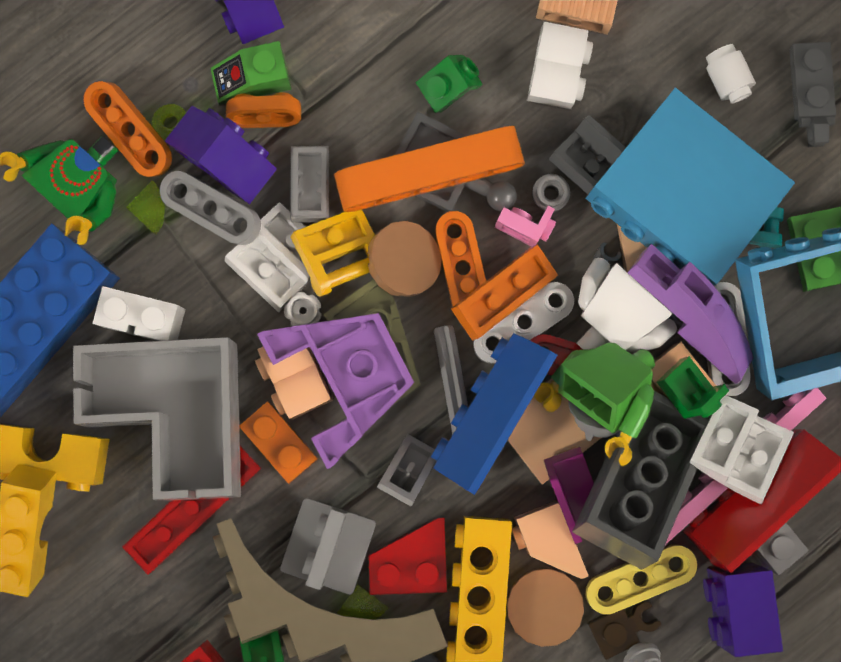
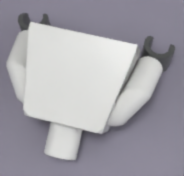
[577,243,684,354]

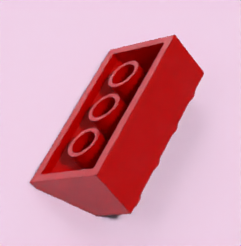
[683,429,841,573]

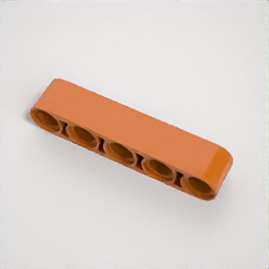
[334,126,525,212]

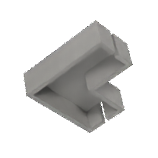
[73,337,241,501]

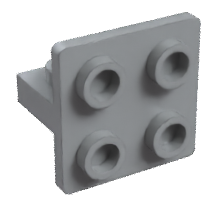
[280,498,376,595]

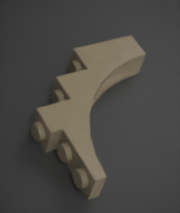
[213,518,448,662]

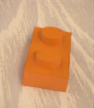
[239,401,318,484]

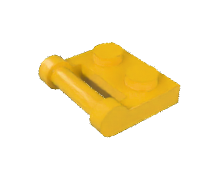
[291,210,375,297]

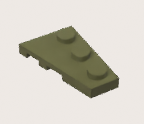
[323,279,421,408]

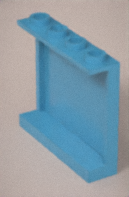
[585,88,795,286]

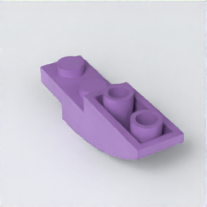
[627,244,753,384]

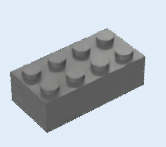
[572,391,709,570]

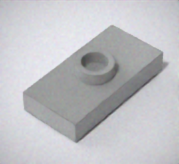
[290,146,329,222]

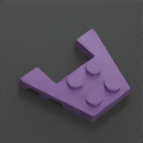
[257,313,414,469]

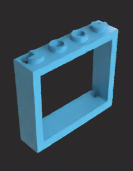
[735,227,841,400]

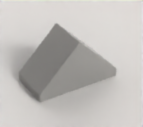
[377,434,436,506]

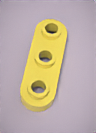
[585,544,697,614]

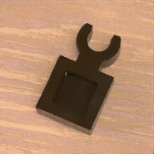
[587,600,662,660]

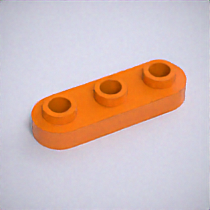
[84,81,172,177]
[435,211,486,307]

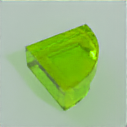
[126,180,165,235]
[336,584,389,620]

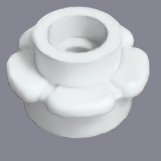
[284,292,321,326]

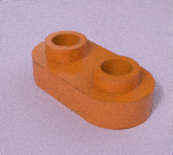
[226,92,301,128]

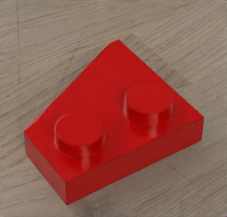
[369,517,447,595]

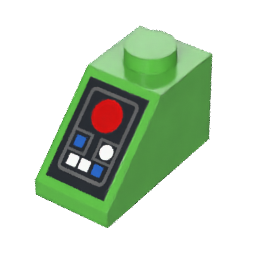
[210,41,292,105]

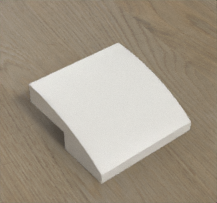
[225,202,326,312]
[690,395,794,504]

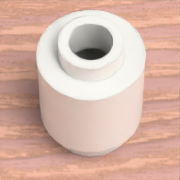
[706,44,756,104]

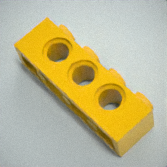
[446,516,512,662]

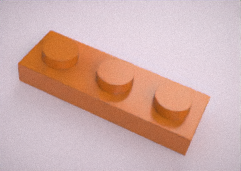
[451,244,558,341]

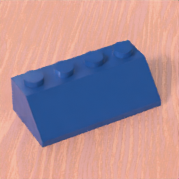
[431,333,558,495]

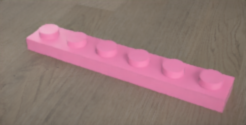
[665,388,826,545]

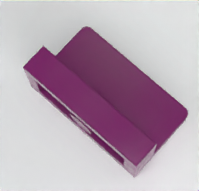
[544,446,594,544]

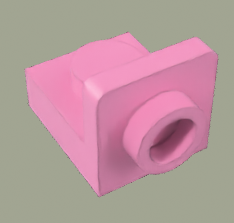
[494,206,556,247]

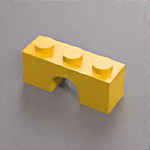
[0,424,110,492]
[0,464,57,597]

